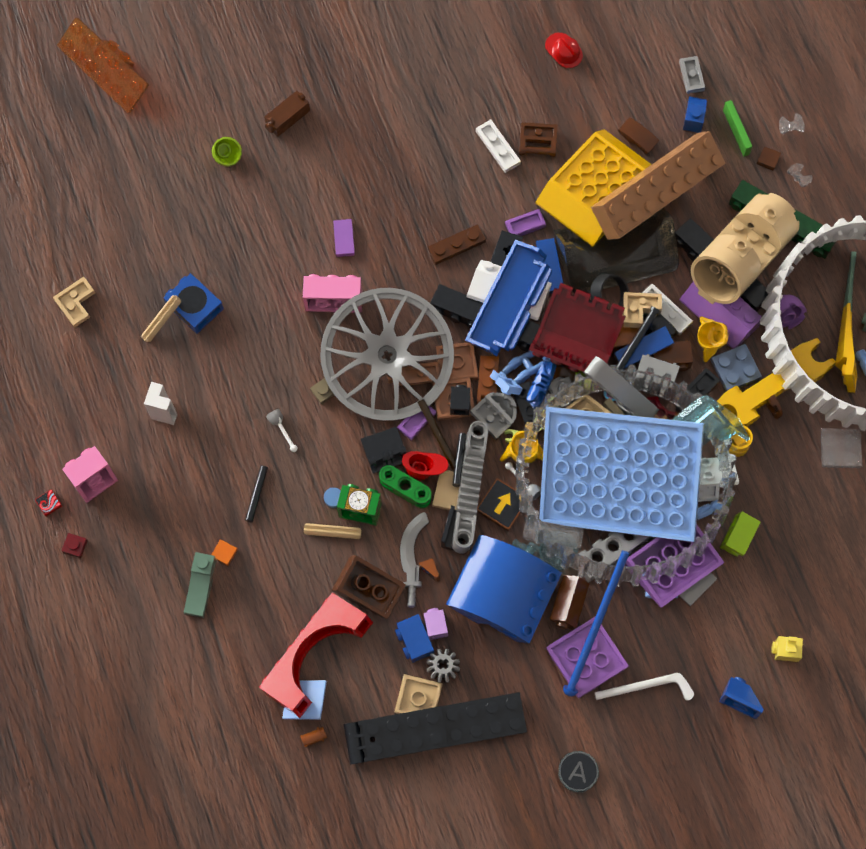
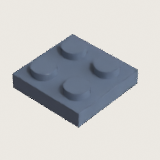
[711,344,762,391]

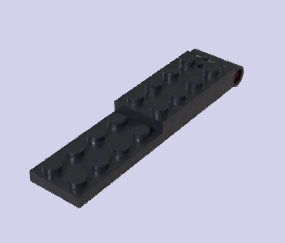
[343,692,527,765]

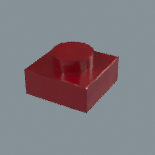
[61,533,88,558]

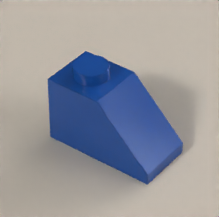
[683,96,707,133]

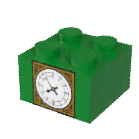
[337,484,382,526]

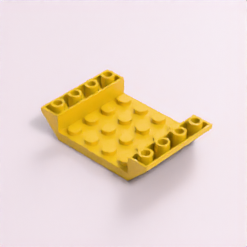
[535,129,652,247]

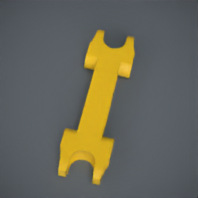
[709,338,836,434]

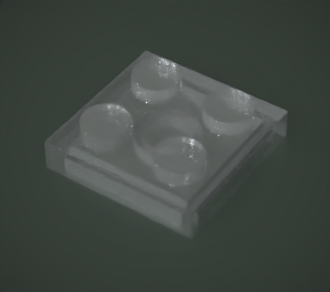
[821,428,862,468]

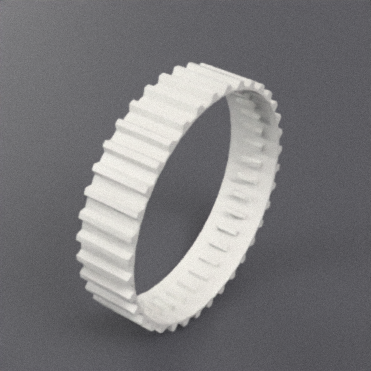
[760,215,866,431]

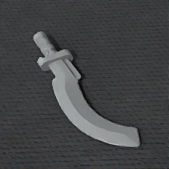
[400,512,429,608]

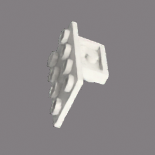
[698,456,739,502]

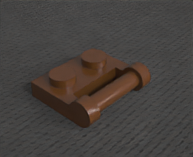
[519,122,558,157]

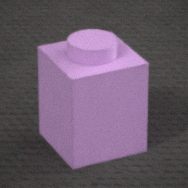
[424,608,448,640]

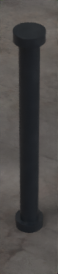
[614,306,661,374]

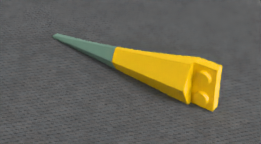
[835,251,858,393]

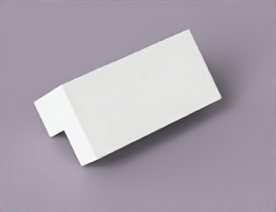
[144,382,177,425]

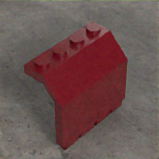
[529,283,626,376]

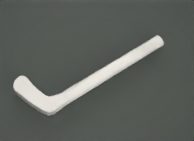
[594,673,694,701]

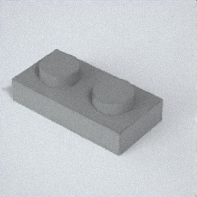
[679,56,705,94]

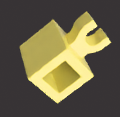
[772,636,803,662]

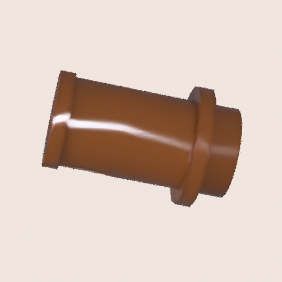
[300,726,327,748]

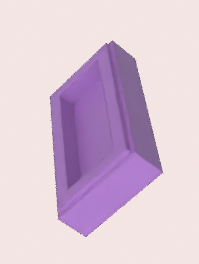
[505,209,546,236]
[333,219,355,257]
[397,406,437,441]

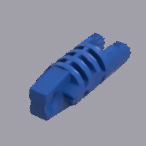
[526,361,557,410]

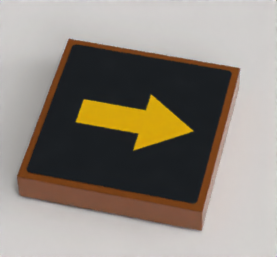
[477,478,530,532]

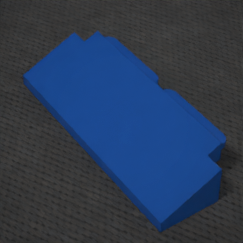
[465,240,552,356]

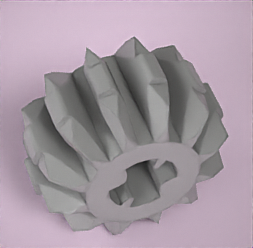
[427,649,460,683]

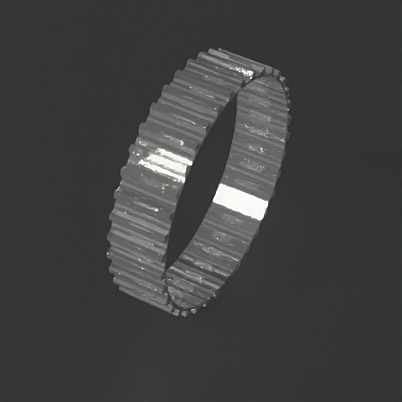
[515,365,737,587]

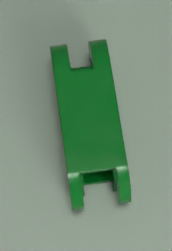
[379,465,432,508]

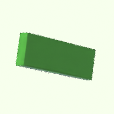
[723,100,752,157]

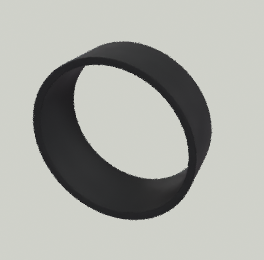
[590,274,629,309]

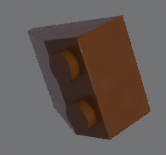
[332,555,406,619]

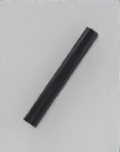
[452,433,466,487]
[245,465,268,522]

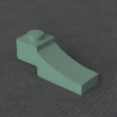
[184,552,216,618]

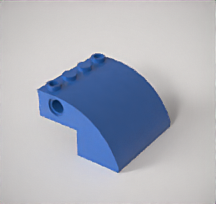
[446,535,562,643]

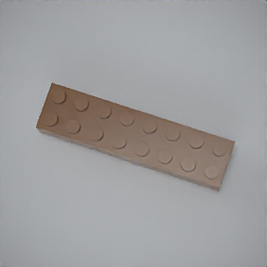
[591,131,725,240]

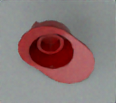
[545,33,583,68]
[402,451,449,481]

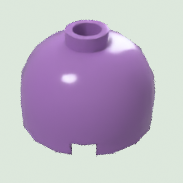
[780,294,807,329]

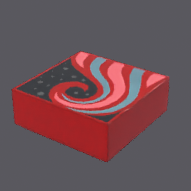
[35,489,62,516]

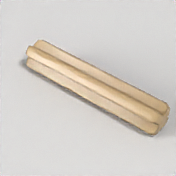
[141,295,181,342]
[304,523,362,539]

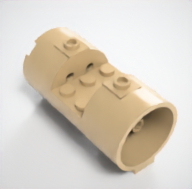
[691,193,799,304]

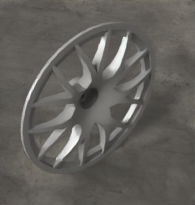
[320,288,454,421]

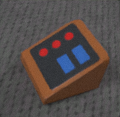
[419,559,440,582]

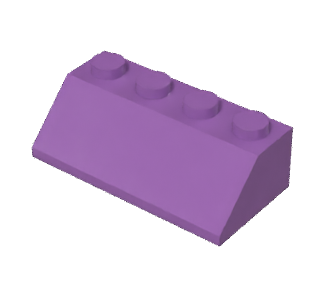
[679,281,762,349]

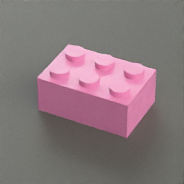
[303,274,362,313]
[62,446,118,503]

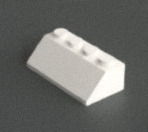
[467,260,552,321]

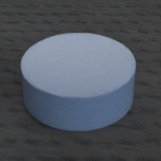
[324,488,341,508]

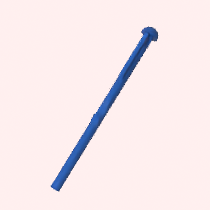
[563,550,629,697]

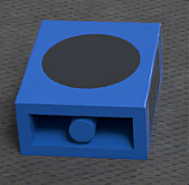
[164,273,224,334]

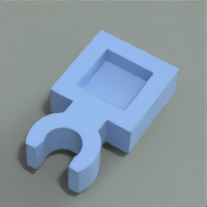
[490,370,523,395]

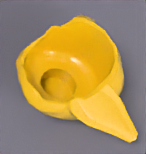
[697,316,729,362]
[500,431,543,464]

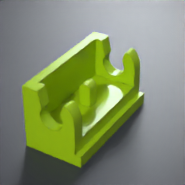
[720,511,760,557]

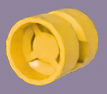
[724,425,753,457]

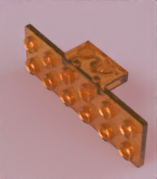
[57,18,149,113]

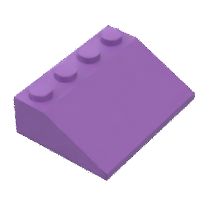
[625,524,724,608]

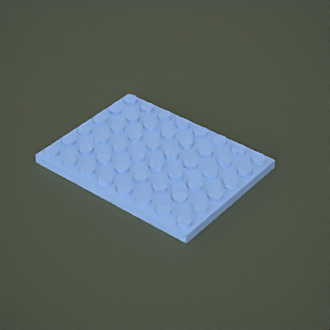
[539,407,704,542]

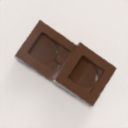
[617,117,659,154]

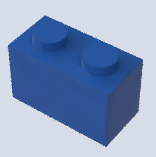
[395,614,434,663]

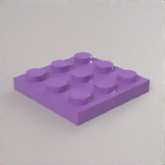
[546,616,629,699]

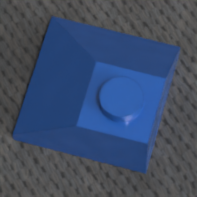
[719,677,764,719]

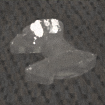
[779,113,805,134]
[787,163,812,187]

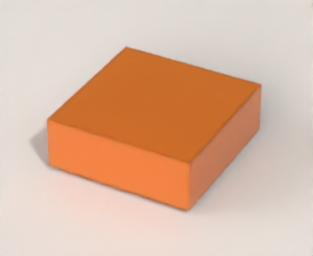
[211,539,238,566]

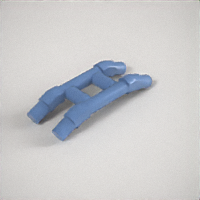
[502,351,551,385]

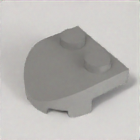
[470,392,517,440]

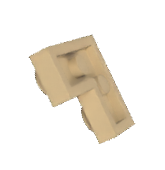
[53,277,95,328]
[623,292,662,328]

